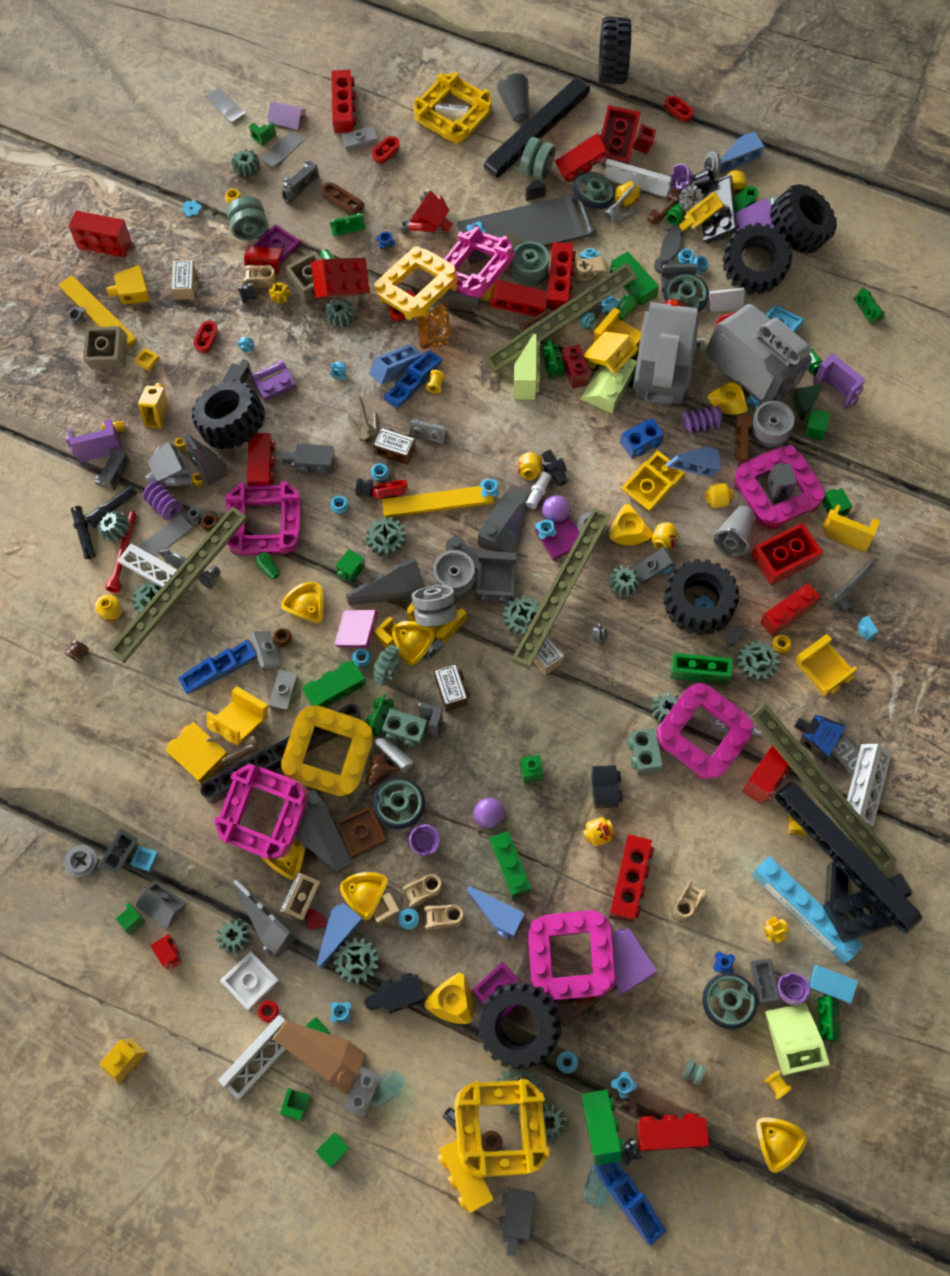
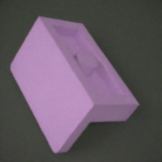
[267,102,306,129]

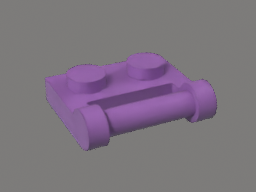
[250,359,297,401]

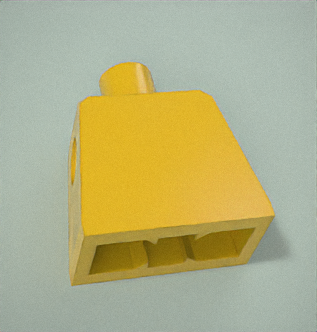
[106,265,150,304]
[138,383,168,429]
[99,1038,147,1085]

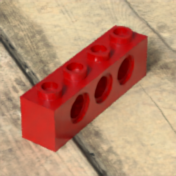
[331,69,356,133]
[546,242,576,310]
[609,834,655,923]

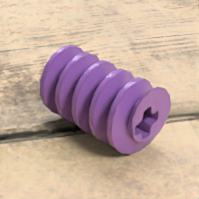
[682,405,722,433]
[143,481,183,520]

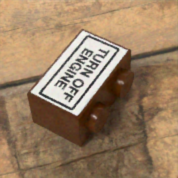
[373,427,416,465]
[434,664,470,711]

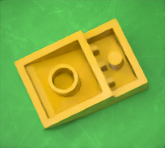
[621,450,686,511]

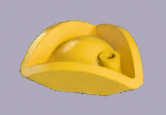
[707,381,748,415]
[609,504,653,545]
[281,582,324,623]
[392,621,437,666]
[262,837,305,880]
[340,872,388,920]
[425,973,474,1024]
[756,1118,808,1173]

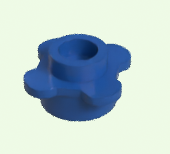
[376,231,396,249]
[713,951,735,973]

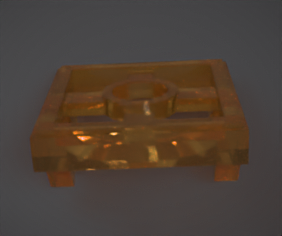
[417,303,451,349]

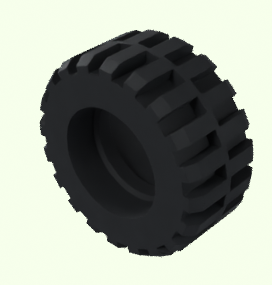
[598,17,632,84]
[770,184,837,253]
[722,222,793,294]
[192,380,265,449]
[664,559,740,635]
[477,981,563,1070]

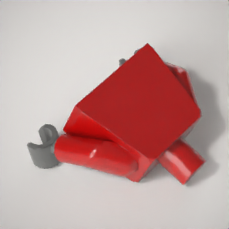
[400,190,453,234]

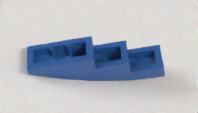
[383,350,443,409]
[178,639,257,694]
[593,1162,666,1246]

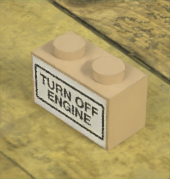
[171,260,199,300]
[534,634,564,676]
[280,873,320,920]

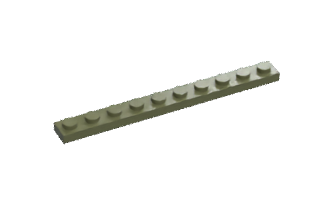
[484,263,637,373]
[108,506,248,663]
[512,508,610,670]
[749,703,897,873]

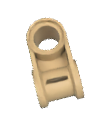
[574,257,609,282]
[242,265,277,289]
[402,874,443,908]
[673,880,707,922]
[424,905,464,930]

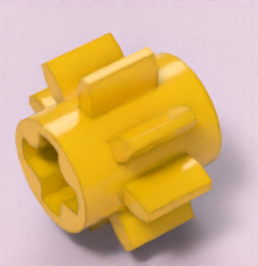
[269,282,291,305]
[763,916,790,944]

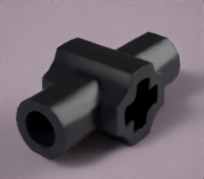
[541,450,569,486]

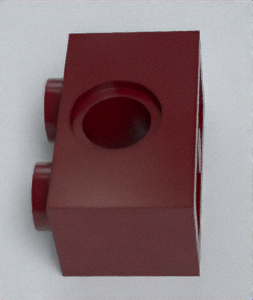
[562,344,590,389]

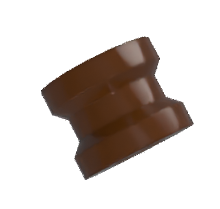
[64,640,89,662]

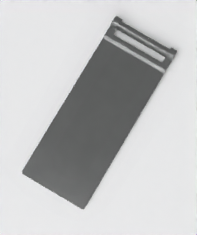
[457,191,597,263]

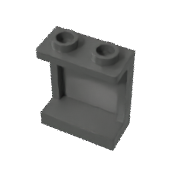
[476,550,517,604]

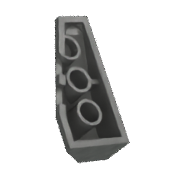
[185,434,227,486]
[478,485,528,553]
[346,558,425,605]
[275,789,353,873]
[233,880,295,958]

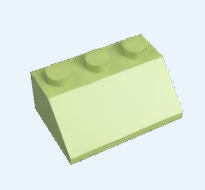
[581,358,637,414]

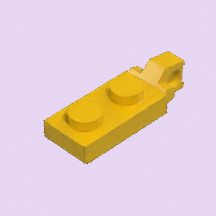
[679,191,725,232]

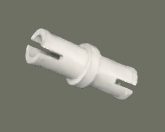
[526,472,552,509]

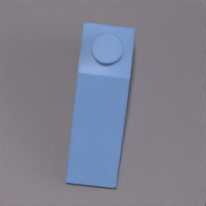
[718,132,764,174]
[369,344,423,385]
[666,446,721,477]
[467,886,525,939]
[317,903,363,970]

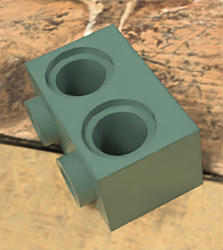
[382,708,428,748]
[627,728,663,775]

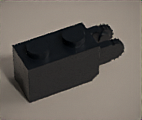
[364,973,425,1014]

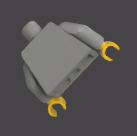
[145,438,203,487]

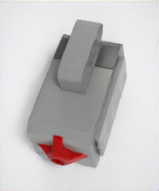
[633,299,699,405]
[705,304,812,404]

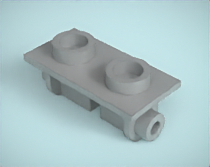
[409,419,448,444]
[344,1067,381,1117]

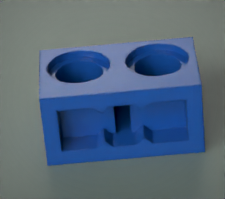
[620,417,664,459]

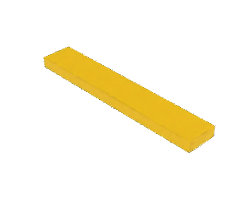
[58,275,137,348]
[382,486,494,518]

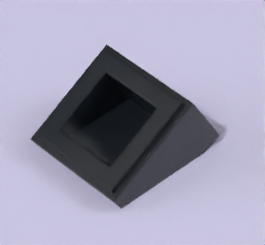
[525,179,546,201]

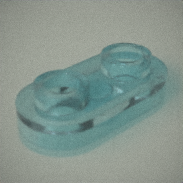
[369,1071,404,1107]
[583,1163,609,1207]

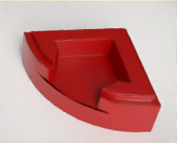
[305,909,328,931]

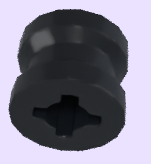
[237,282,256,303]
[355,478,373,498]
[621,1137,642,1166]

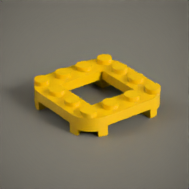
[414,71,492,144]
[374,247,458,320]
[281,706,373,797]
[455,1079,549,1177]

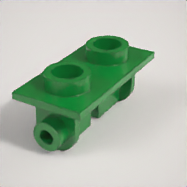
[329,213,366,236]
[853,287,885,325]
[542,340,565,379]
[365,694,394,736]
[817,995,841,1042]

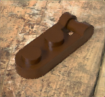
[321,182,365,216]

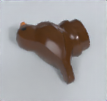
[364,754,400,786]

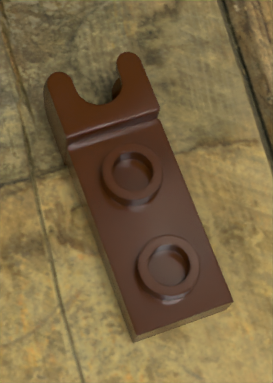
[735,415,752,467]

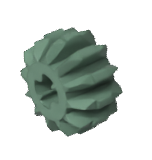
[231,148,260,178]
[325,298,355,327]
[97,510,131,543]
[609,565,641,598]
[651,692,678,723]
[216,919,252,955]
[543,1104,567,1143]

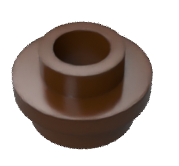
[201,514,219,532]
[273,628,292,647]
[481,1131,503,1152]

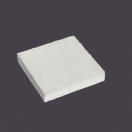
[220,951,280,1012]

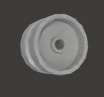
[750,401,794,448]
[433,550,475,598]
[412,585,457,626]

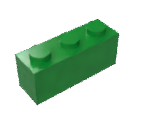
[610,251,659,306]
[670,653,732,685]
[302,660,366,708]
[489,831,531,900]
[581,1090,624,1166]

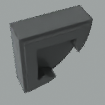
[724,625,744,647]
[424,639,443,660]

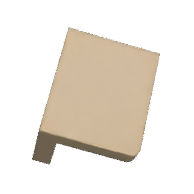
[373,892,400,926]

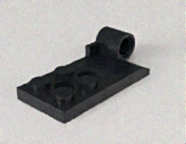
[692,168,737,244]
[822,874,913,943]

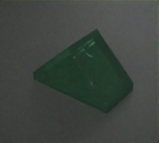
[792,384,824,421]

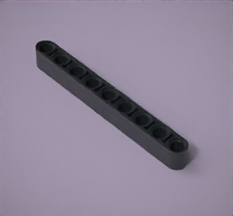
[483,77,591,178]
[200,704,361,803]
[775,782,923,934]

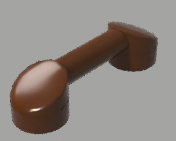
[647,188,680,225]

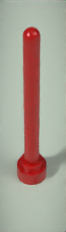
[105,511,136,593]

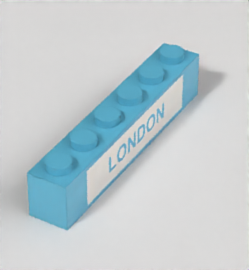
[752,856,864,964]

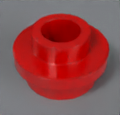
[258,1001,279,1023]

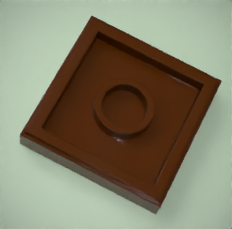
[335,805,388,859]

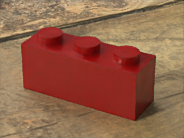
[555,133,611,182]
[490,279,546,317]
[246,433,276,486]
[760,583,820,637]

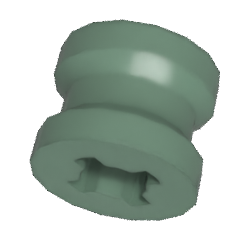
[682,1059,707,1087]

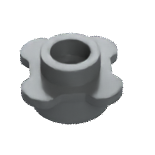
[68,307,86,326]
[183,505,206,526]
[593,623,607,645]

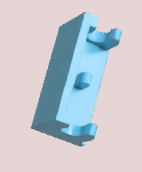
[809,965,858,1003]

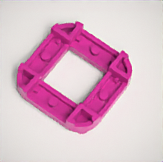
[435,227,516,298]
[734,445,824,529]
[225,481,301,555]
[656,683,753,779]
[214,764,309,859]
[528,910,617,1002]

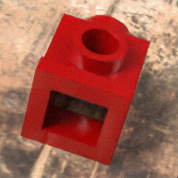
[633,123,656,155]
[150,934,181,970]

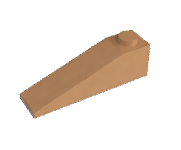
[273,1021,365,1093]

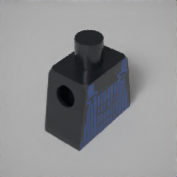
[794,715,846,762]

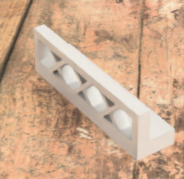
[604,159,672,198]
[118,543,195,592]
[847,744,891,827]
[218,1015,286,1100]

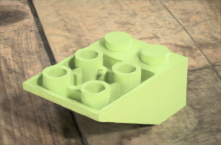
[514,334,540,400]
[765,1002,830,1076]

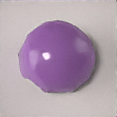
[669,163,693,192]
[542,495,571,522]
[473,798,506,828]
[409,824,441,856]
[777,972,811,1005]

